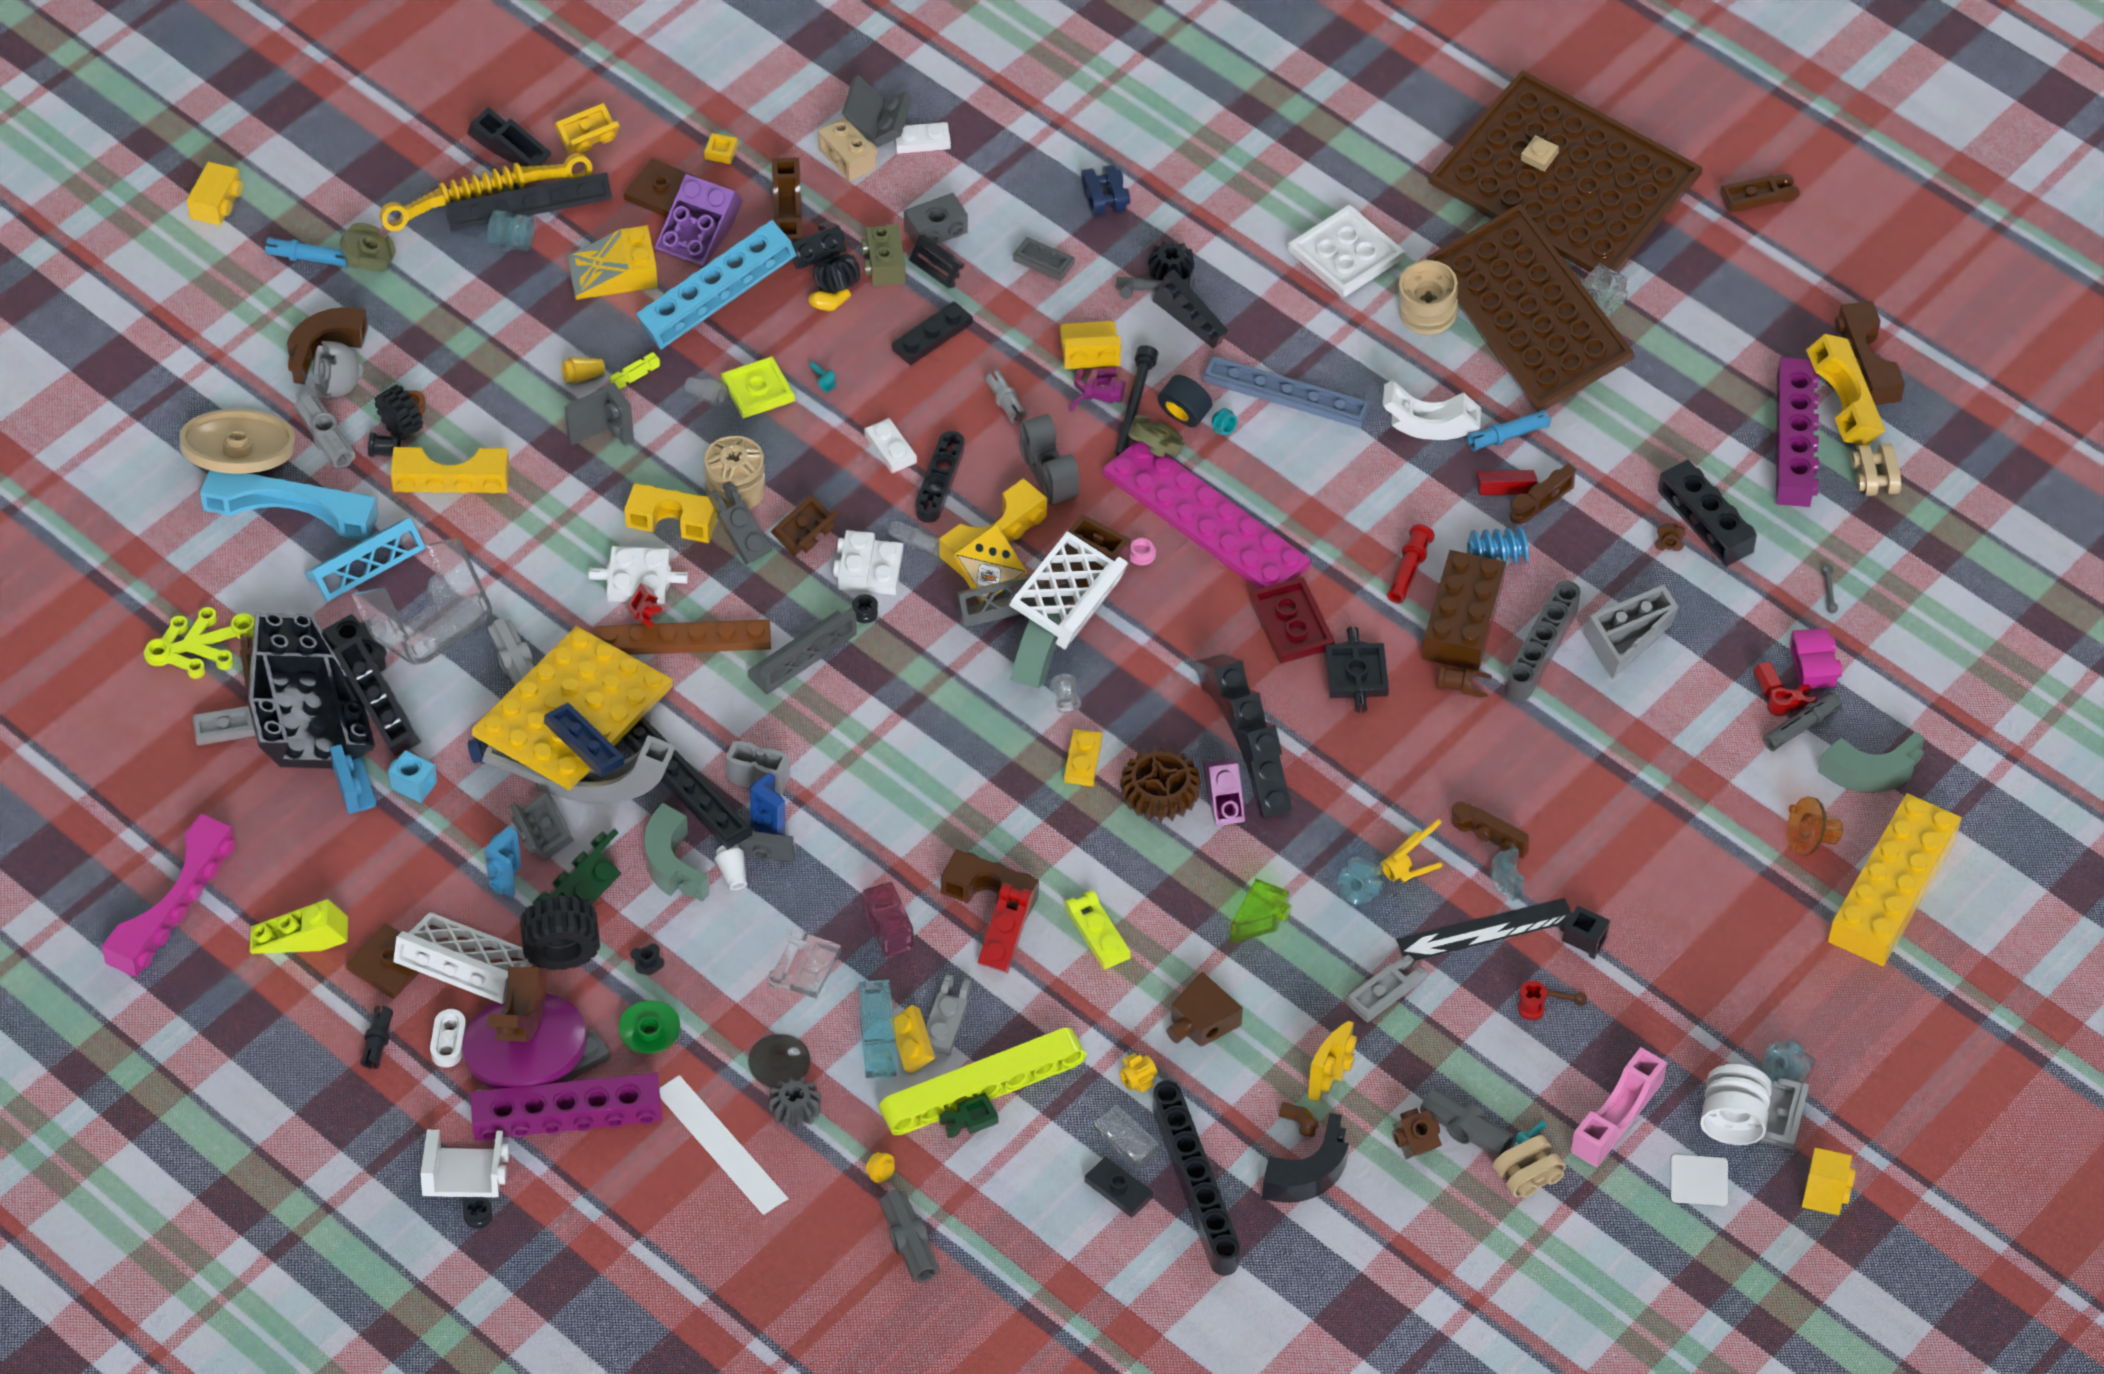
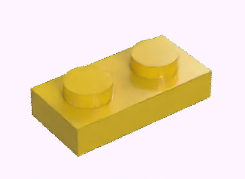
[1064,729,1103,787]
[889,1005,935,1074]

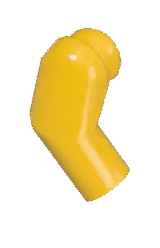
[808,288,851,312]

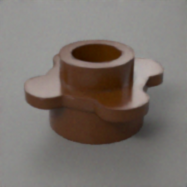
[1655,523,1686,551]

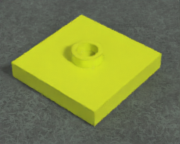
[721,356,795,419]

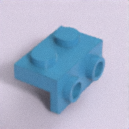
[484,826,522,899]

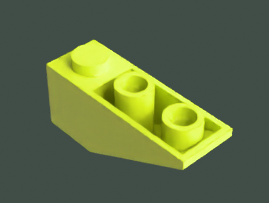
[250,899,348,954]

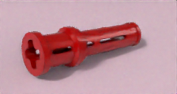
[1387,524,1435,604]

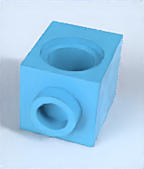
[388,750,438,803]

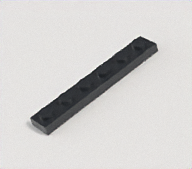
[445,172,613,231]

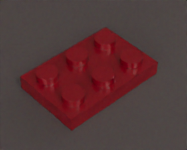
[1249,577,1335,664]

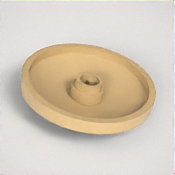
[180,409,295,474]

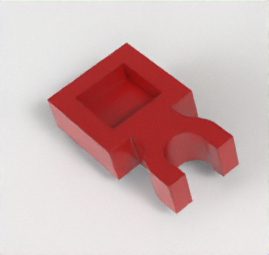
[626,583,662,627]

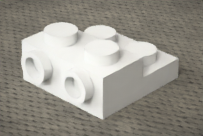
[833,530,904,595]

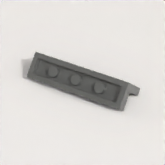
[956,567,1074,627]
[748,608,857,695]

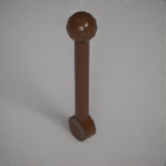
[1547,990,1587,1006]

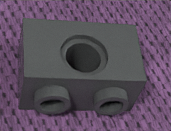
[904,193,968,248]

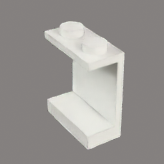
[421,1129,509,1197]

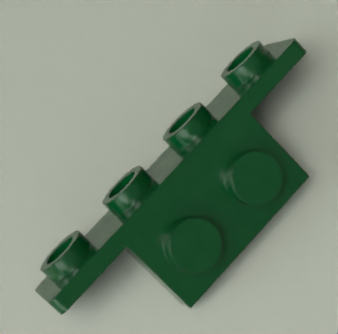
[532,828,622,905]

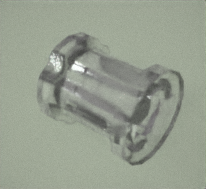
[1050,674,1081,713]

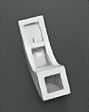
[1383,380,1481,440]

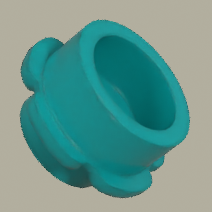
[1212,408,1238,435]

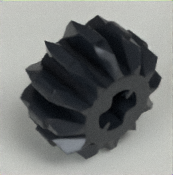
[1148,240,1195,280]
[813,253,861,293]

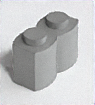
[725,741,790,795]

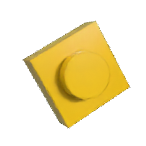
[704,133,738,165]

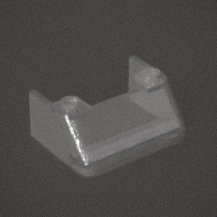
[352,538,492,665]

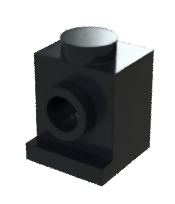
[1560,905,1610,959]

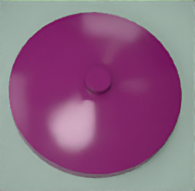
[462,993,587,1089]

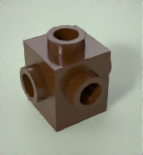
[1392,1108,1442,1159]

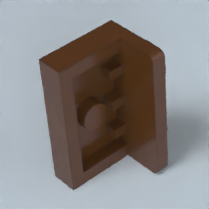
[771,494,840,557]

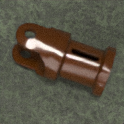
[1437,663,1492,697]

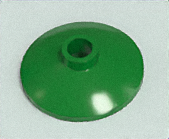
[618,1000,681,1054]

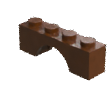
[772,157,802,261]
[1835,300,1905,405]

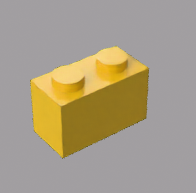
[187,161,243,226]
[1802,1148,1856,1215]

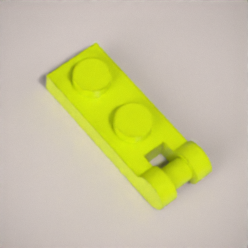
[1064,890,1131,970]

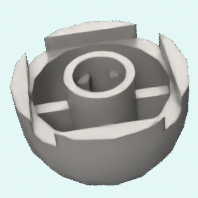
[313,341,363,398]

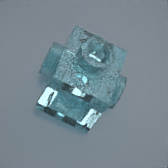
[1337,856,1384,905]
[1761,1039,1817,1083]

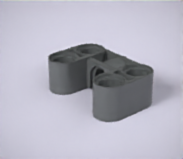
[1019,414,1079,505]

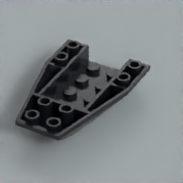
[247,612,375,768]

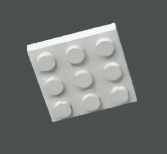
[1288,204,1405,298]

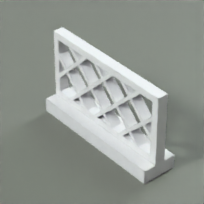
[1009,531,1129,650]
[393,912,534,1004]

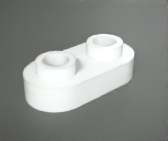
[430,1009,466,1067]

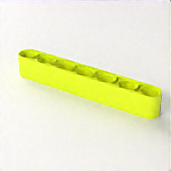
[878,1027,1087,1135]

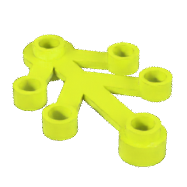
[144,607,254,679]

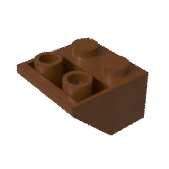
[1051,514,1131,588]

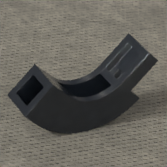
[1262,1113,1349,1203]

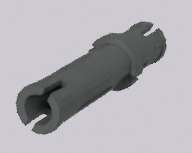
[1763,691,1842,752]

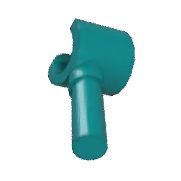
[809,361,837,393]
[1513,1120,1546,1147]

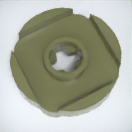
[340,223,396,272]
[1128,415,1185,457]

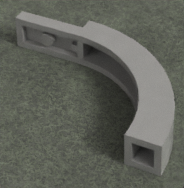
[482,735,676,803]

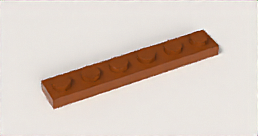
[595,619,771,655]

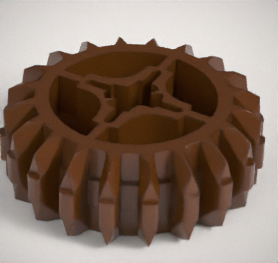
[1120,747,1201,823]

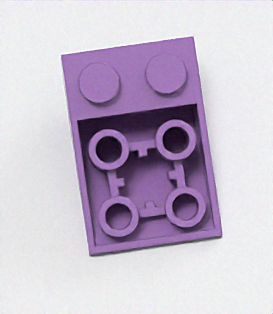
[654,174,743,267]

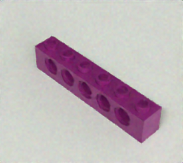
[1776,357,1819,507]
[470,1073,662,1141]

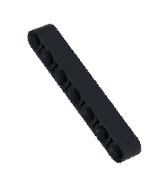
[1152,1080,1240,1276]

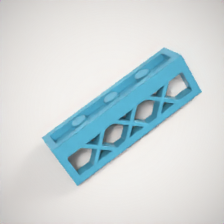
[304,517,426,602]

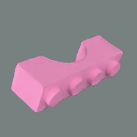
[1571,1047,1667,1168]

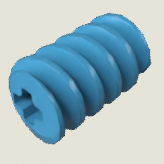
[1467,527,1529,564]

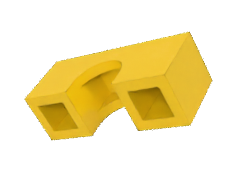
[624,483,718,543]

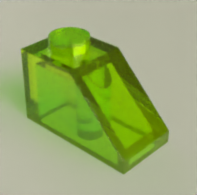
[1230,879,1292,943]

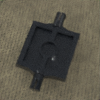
[1325,626,1389,713]

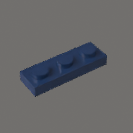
[544,702,625,778]

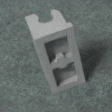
[1760,1078,1809,1150]

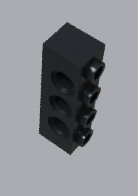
[1658,459,1757,566]
[332,636,422,757]

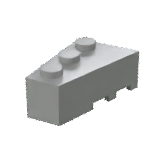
[1583,584,1679,679]

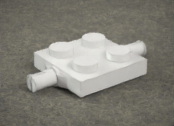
[589,546,688,604]

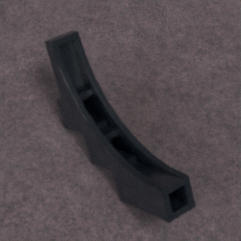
[1195,654,1292,818]

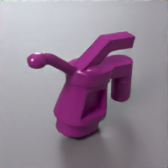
[1068,367,1126,412]

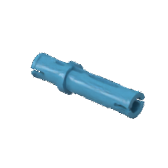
[265,237,349,268]
[1467,410,1551,451]

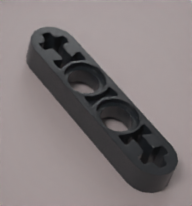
[915,431,964,523]

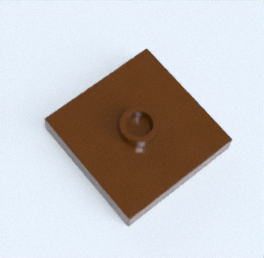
[624,158,699,217]
[346,923,420,999]

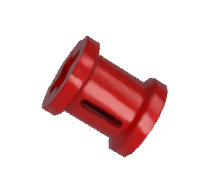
[1518,980,1548,1020]

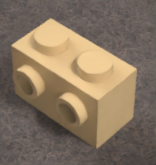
[818,117,877,182]

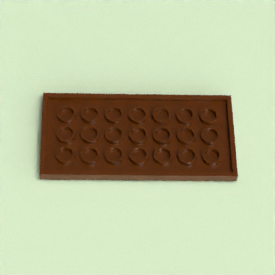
[1426,203,1635,412]

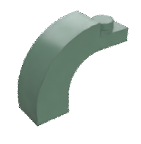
[1010,603,1068,688]
[1818,732,1925,793]
[644,803,709,902]

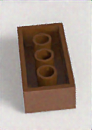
[1422,550,1506,671]

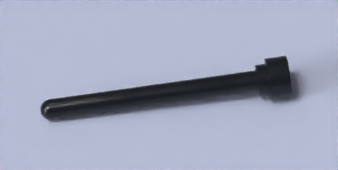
[1115,345,1159,456]

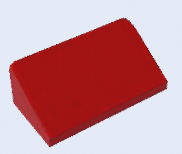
[1477,470,1538,496]

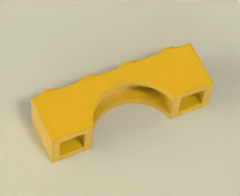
[1806,334,1886,445]
[391,447,510,494]
[939,478,1047,577]

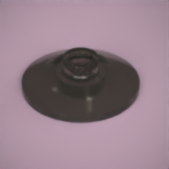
[748,1034,810,1088]

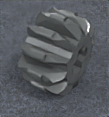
[768,1075,822,1130]

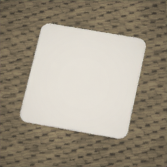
[1671,1154,1728,1206]

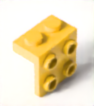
[1060,321,1121,370]

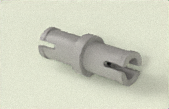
[985,370,1027,424]

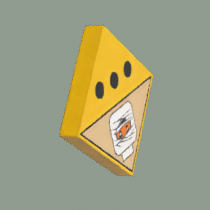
[950,524,1027,604]

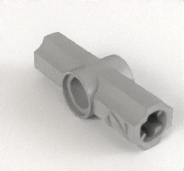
[295,394,356,469]
[487,618,534,686]

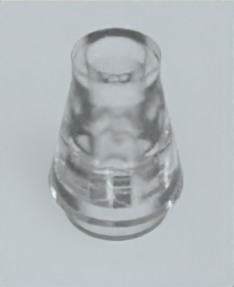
[685,377,728,407]

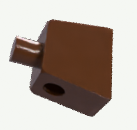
[1166,972,1243,1046]

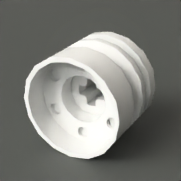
[1700,1064,1772,1145]

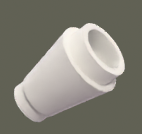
[715,844,747,891]

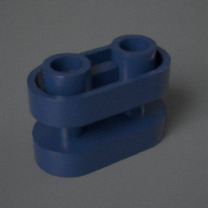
[1081,164,1130,216]

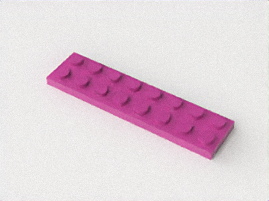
[1103,441,1311,589]

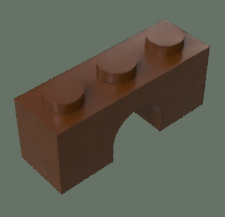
[941,849,1039,919]

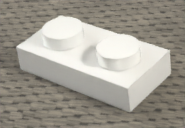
[895,122,951,154]
[864,418,917,473]

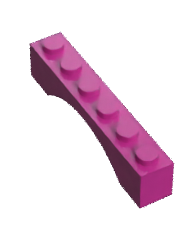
[102,814,235,978]

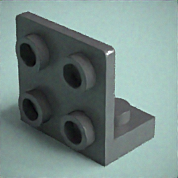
[842,75,913,147]
[564,383,634,446]

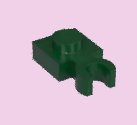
[939,1093,998,1138]

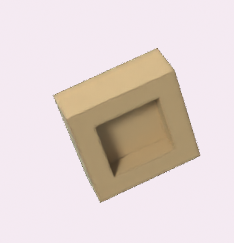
[1521,135,1559,172]

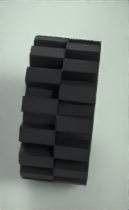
[374,385,423,440]

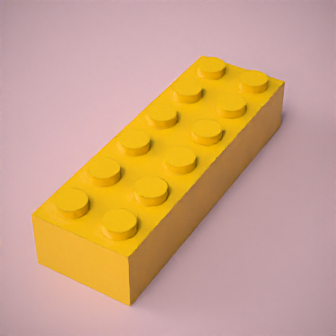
[1828,793,1962,967]

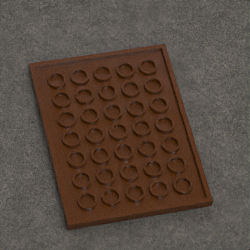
[1429,70,1702,283]

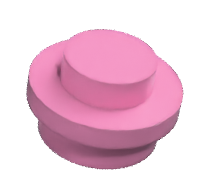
[1130,538,1156,565]

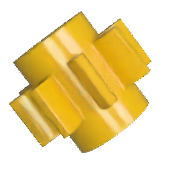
[1119,1053,1158,1093]

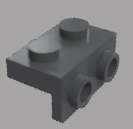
[510,792,574,861]

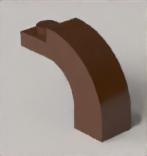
[287,307,368,385]
[487,966,547,1042]

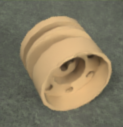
[1399,260,1458,335]
[704,436,765,510]

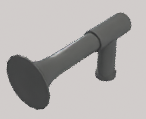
[1116,272,1194,299]

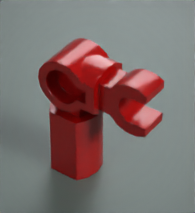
[1753,662,1817,716]

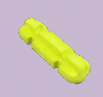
[609,352,660,390]

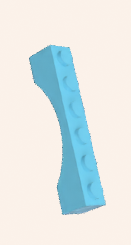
[200,470,378,541]

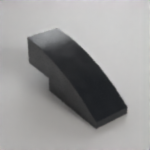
[467,107,551,167]

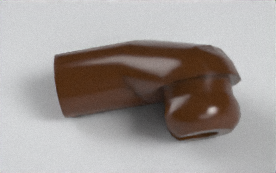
[1279,1102,1319,1137]

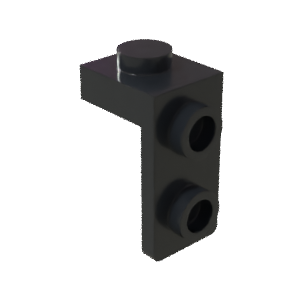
[791,222,847,269]

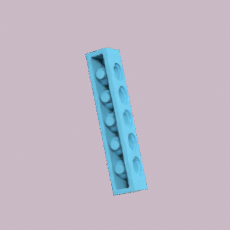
[636,220,796,350]

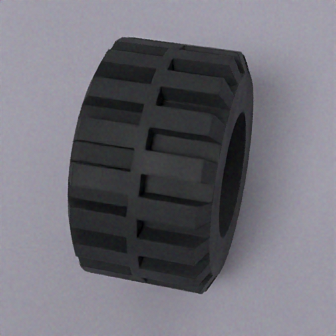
[520,896,600,970]

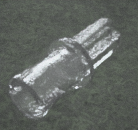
[888,521,939,557]

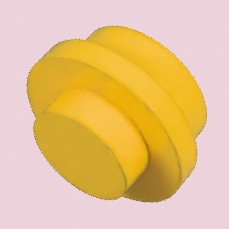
[866,1152,895,1183]

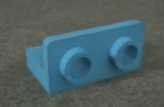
[330,744,376,814]

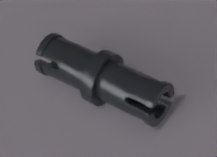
[360,1006,394,1069]

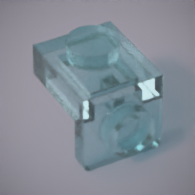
[1490,846,1524,901]

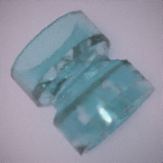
[487,209,535,251]

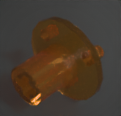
[1787,796,1843,856]

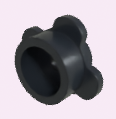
[630,944,665,975]

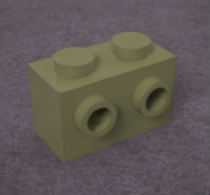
[861,224,906,287]

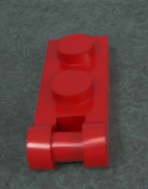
[977,882,1034,973]

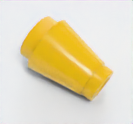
[561,357,605,385]

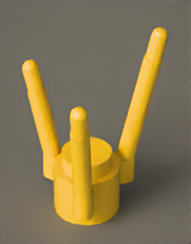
[1380,819,1443,883]

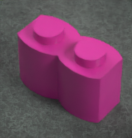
[1789,628,1842,689]

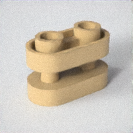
[1851,443,1901,496]
[1492,1135,1566,1198]

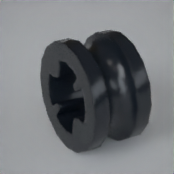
[852,594,878,624]
[463,1197,492,1228]

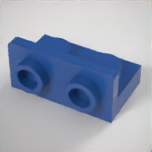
[750,772,785,835]

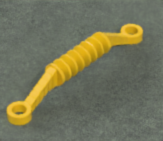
[379,153,592,231]

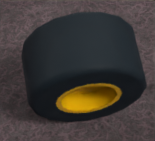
[1157,375,1213,427]

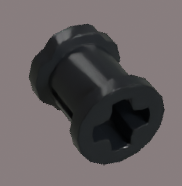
[368,432,401,457]

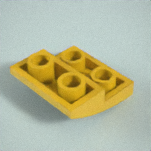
[1308,1021,1357,1102]

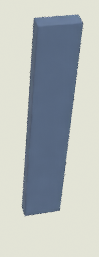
[1202,356,1371,429]

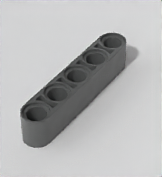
[1506,581,1581,701]

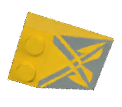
[567,225,658,300]

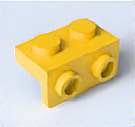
[554,103,620,155]

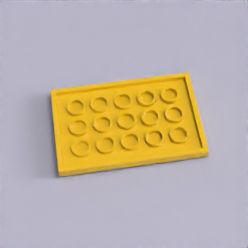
[472,626,673,791]

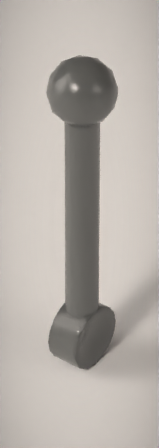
[1821,564,1838,613]

